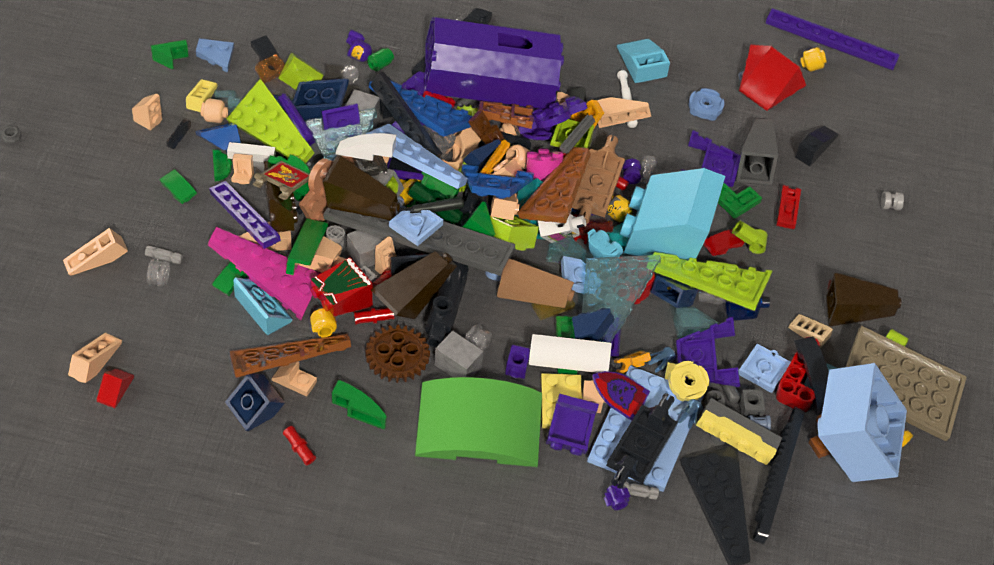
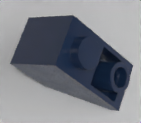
[572,308,615,342]

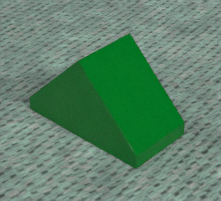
[463,202,495,237]

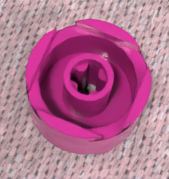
[526,149,563,181]

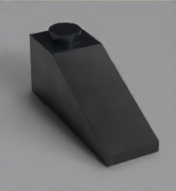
[795,126,839,166]

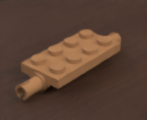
[572,135,625,224]

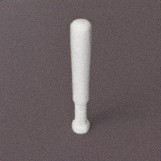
[617,70,638,128]

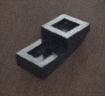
[251,35,283,73]

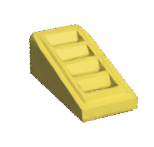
[186,79,217,112]

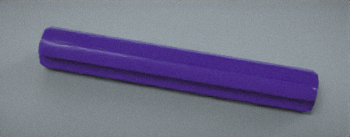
[278,93,313,141]

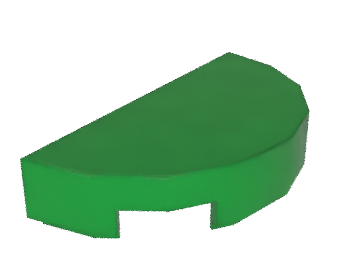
[212,149,232,182]

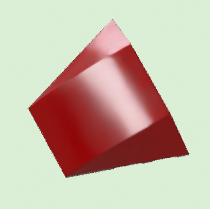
[739,45,806,111]

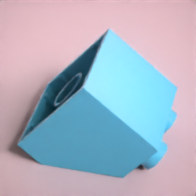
[619,168,725,261]

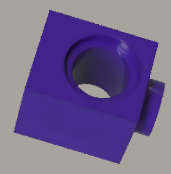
[505,345,530,379]

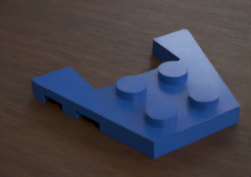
[461,164,534,199]

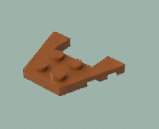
[479,101,533,129]

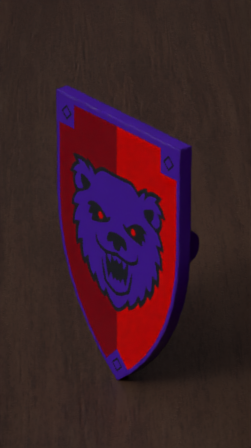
[592,372,650,421]

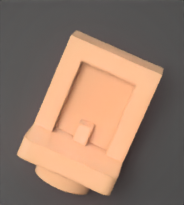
[231,154,254,184]

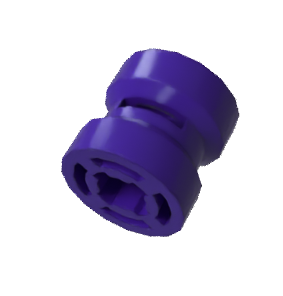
[623,159,641,184]

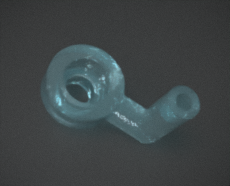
[215,90,240,112]

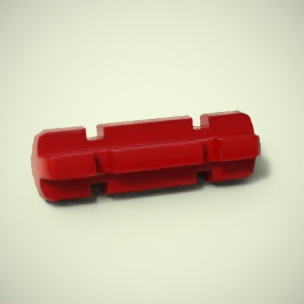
[422,91,455,108]

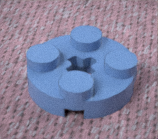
[688,88,724,121]

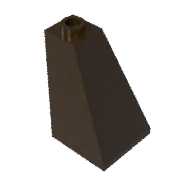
[323,155,400,220]
[371,251,457,319]
[826,273,902,326]

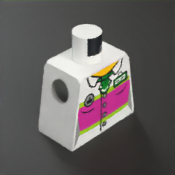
[538,214,586,244]

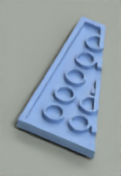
[365,124,468,189]

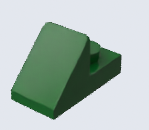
[151,40,189,69]

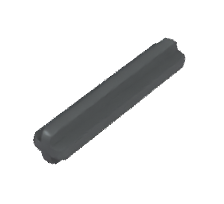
[560,115,595,154]

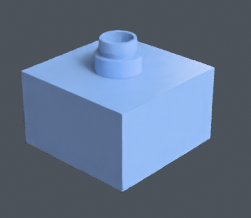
[817,363,907,482]

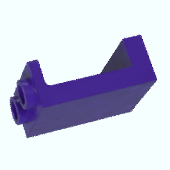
[546,394,599,456]

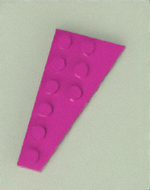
[208,227,321,320]

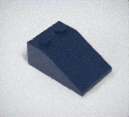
[292,79,349,123]

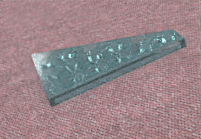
[582,255,661,343]

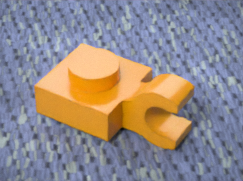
[614,351,651,373]

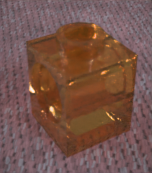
[255,54,285,83]

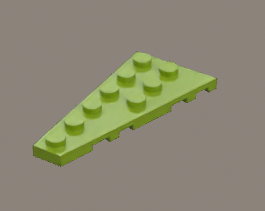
[226,79,314,164]
[647,252,772,311]

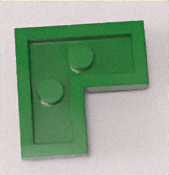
[718,183,762,219]

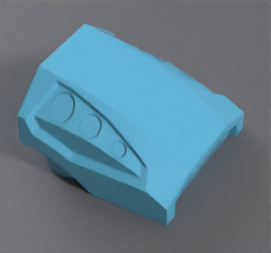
[588,229,623,272]

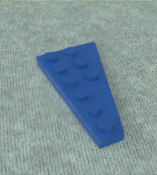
[369,81,473,137]

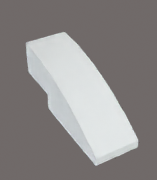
[336,133,396,161]

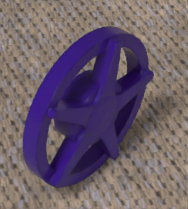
[522,126,555,140]

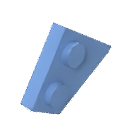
[196,38,234,72]

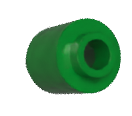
[368,48,394,71]

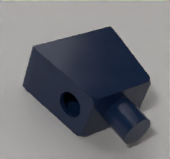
[651,275,698,308]

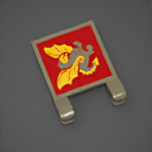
[253,161,310,200]

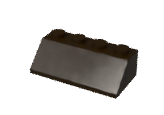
[264,161,298,232]

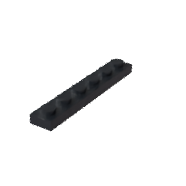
[370,72,443,158]

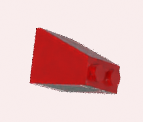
[310,257,373,317]

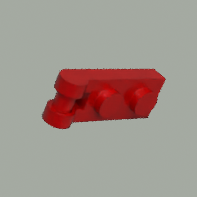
[776,185,801,229]

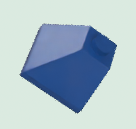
[195,123,241,152]

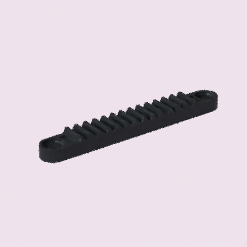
[753,407,805,545]

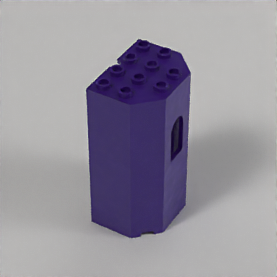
[425,17,564,109]

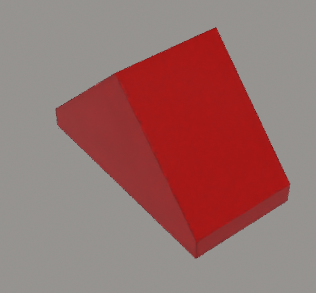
[97,369,134,408]

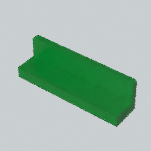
[286,218,328,275]

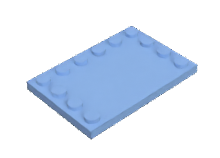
[587,366,704,492]

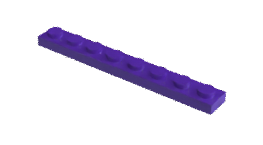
[766,8,899,70]

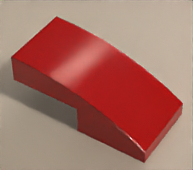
[703,229,745,256]

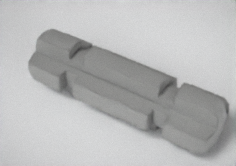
[145,246,183,264]
[623,482,659,500]

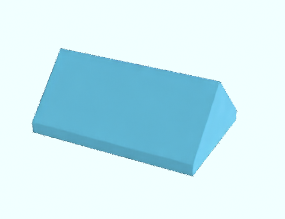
[233,278,293,336]

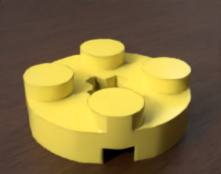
[668,361,709,401]

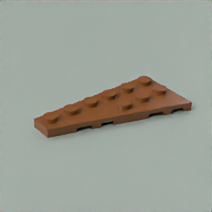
[517,147,591,223]
[230,334,351,378]

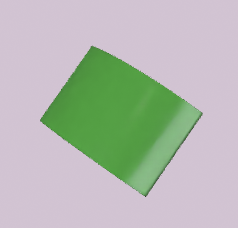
[415,377,542,467]

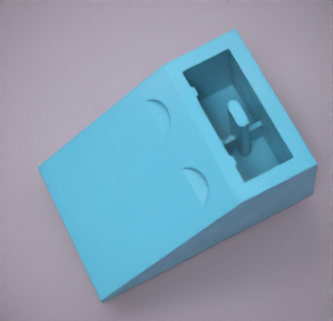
[617,39,670,83]

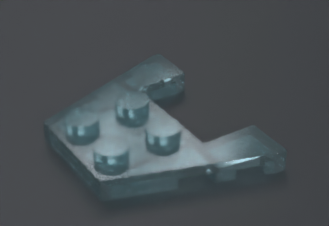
[306,108,377,159]

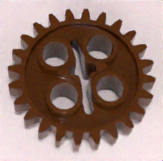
[365,324,430,383]

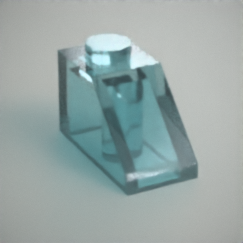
[673,307,718,338]

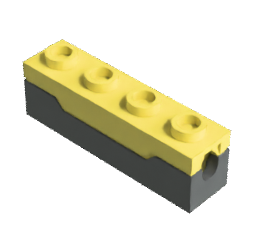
[696,398,782,465]

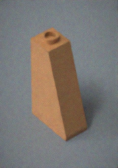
[497,259,575,308]

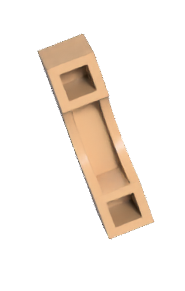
[442,127,481,171]

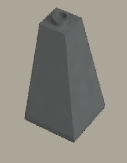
[736,119,778,185]

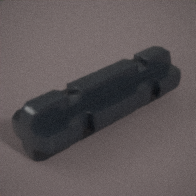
[166,119,191,149]

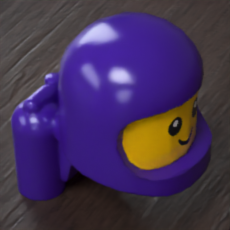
[346,29,372,62]

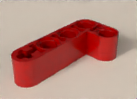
[775,337,820,412]

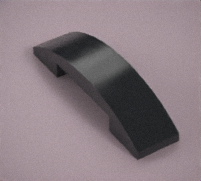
[794,336,829,416]

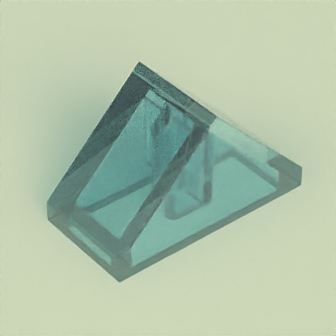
[546,236,586,264]

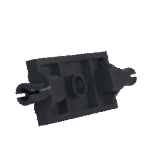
[606,393,678,489]

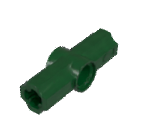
[408,181,463,225]

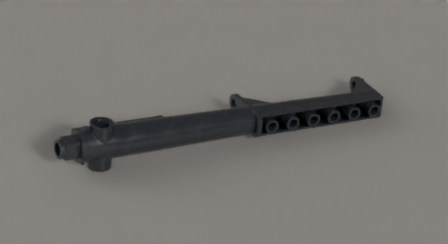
[425,132,532,348]

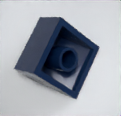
[225,373,285,431]

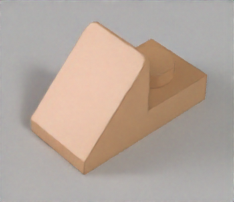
[272,361,317,397]

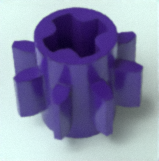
[604,484,631,510]

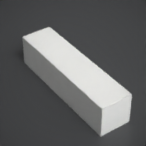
[227,142,276,162]

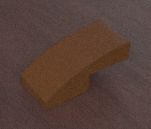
[468,110,505,150]

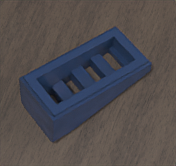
[463,139,501,166]

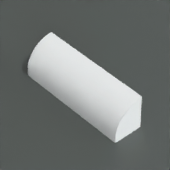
[529,334,612,373]

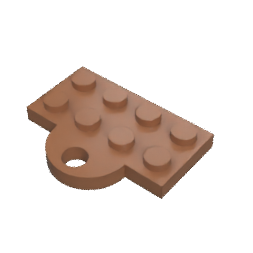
[299,155,356,222]

